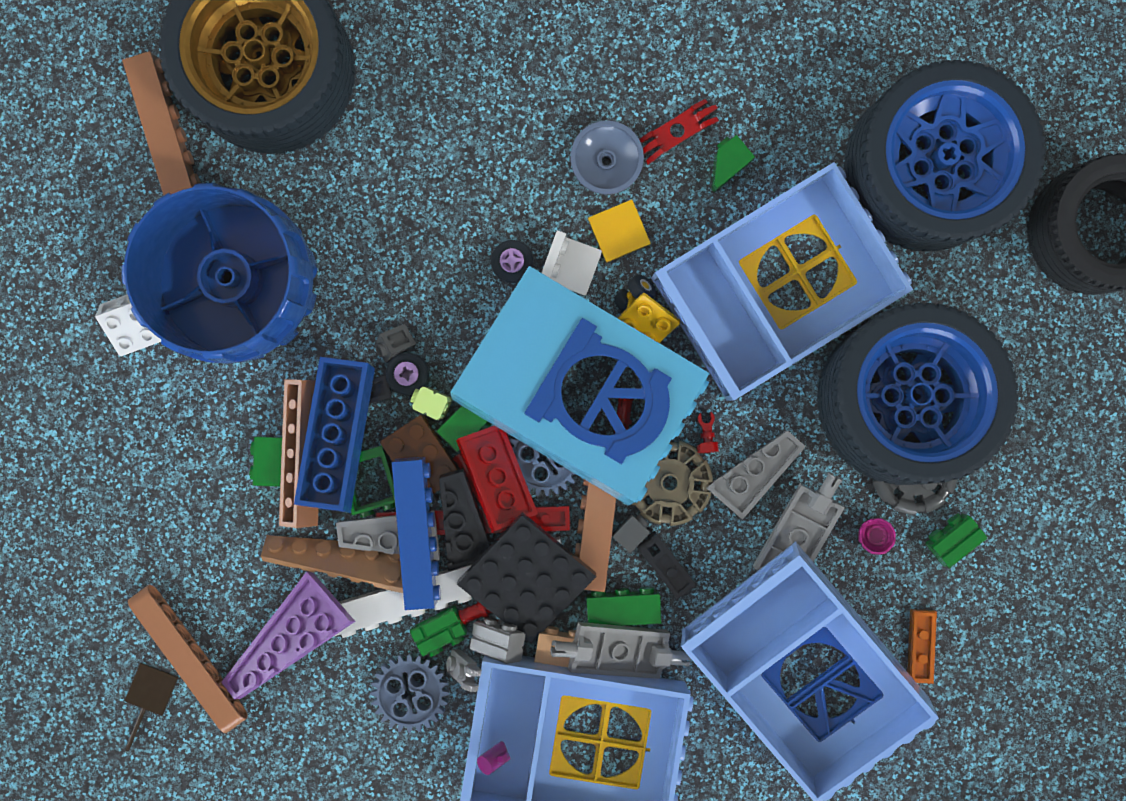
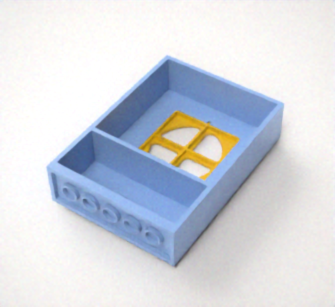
[651,162,913,401]
[460,655,693,801]

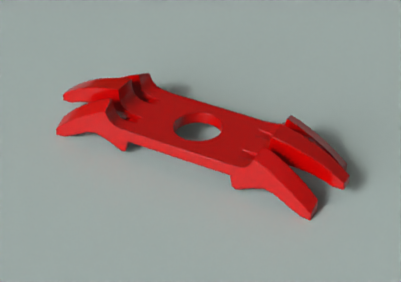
[639,99,719,165]

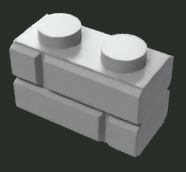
[470,617,526,664]

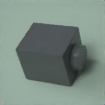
[612,514,650,553]

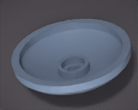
[570,121,644,195]

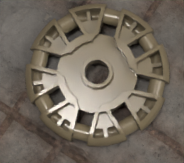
[632,440,713,526]

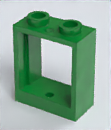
[351,445,396,518]

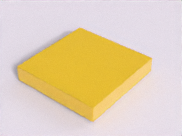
[588,200,651,263]

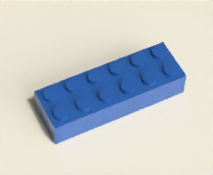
[294,357,375,513]

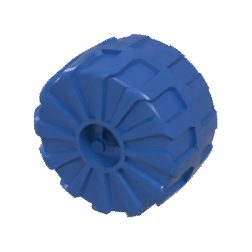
[121,183,317,364]

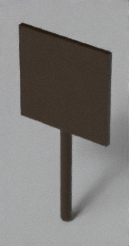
[124,663,179,752]

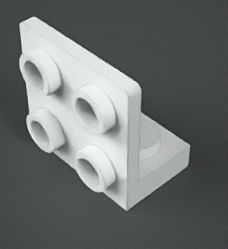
[542,230,602,296]
[95,294,161,356]

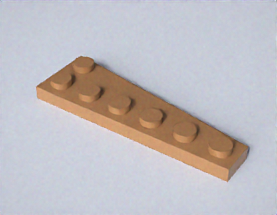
[261,535,403,593]

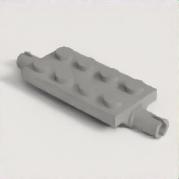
[753,472,845,570]
[550,622,691,679]

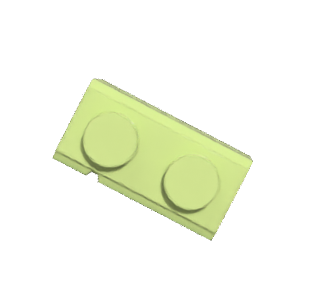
[410,386,452,420]

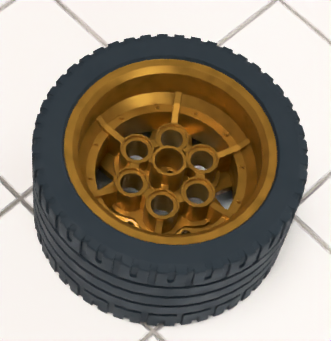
[159,0,355,154]

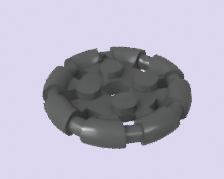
[872,432,958,515]

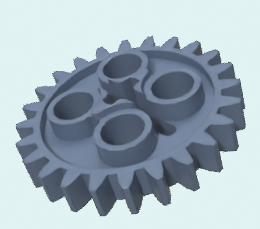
[509,439,576,496]
[370,652,450,733]

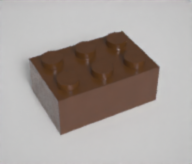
[380,414,459,494]

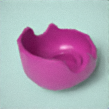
[858,518,896,555]

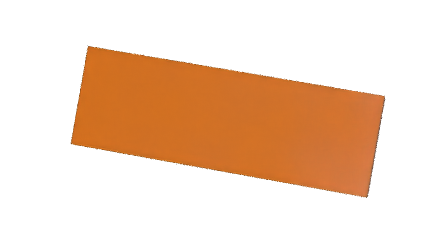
[907,609,937,684]

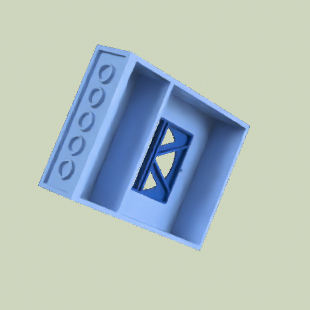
[681,542,939,801]

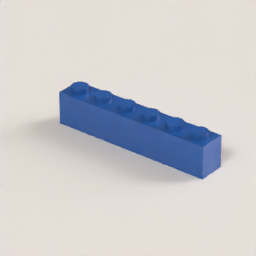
[392,457,441,610]

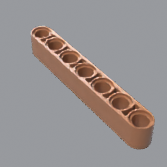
[128,584,248,733]

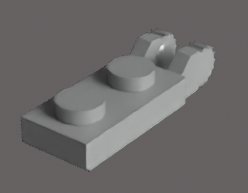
[446,649,482,692]

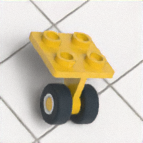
[614,274,680,343]

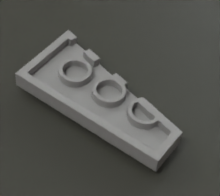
[706,430,806,520]
[336,511,440,560]

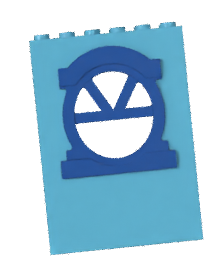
[451,266,709,506]

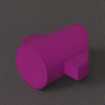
[477,741,511,775]

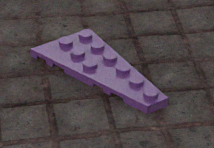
[221,572,356,699]

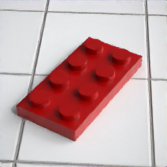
[456,426,538,532]

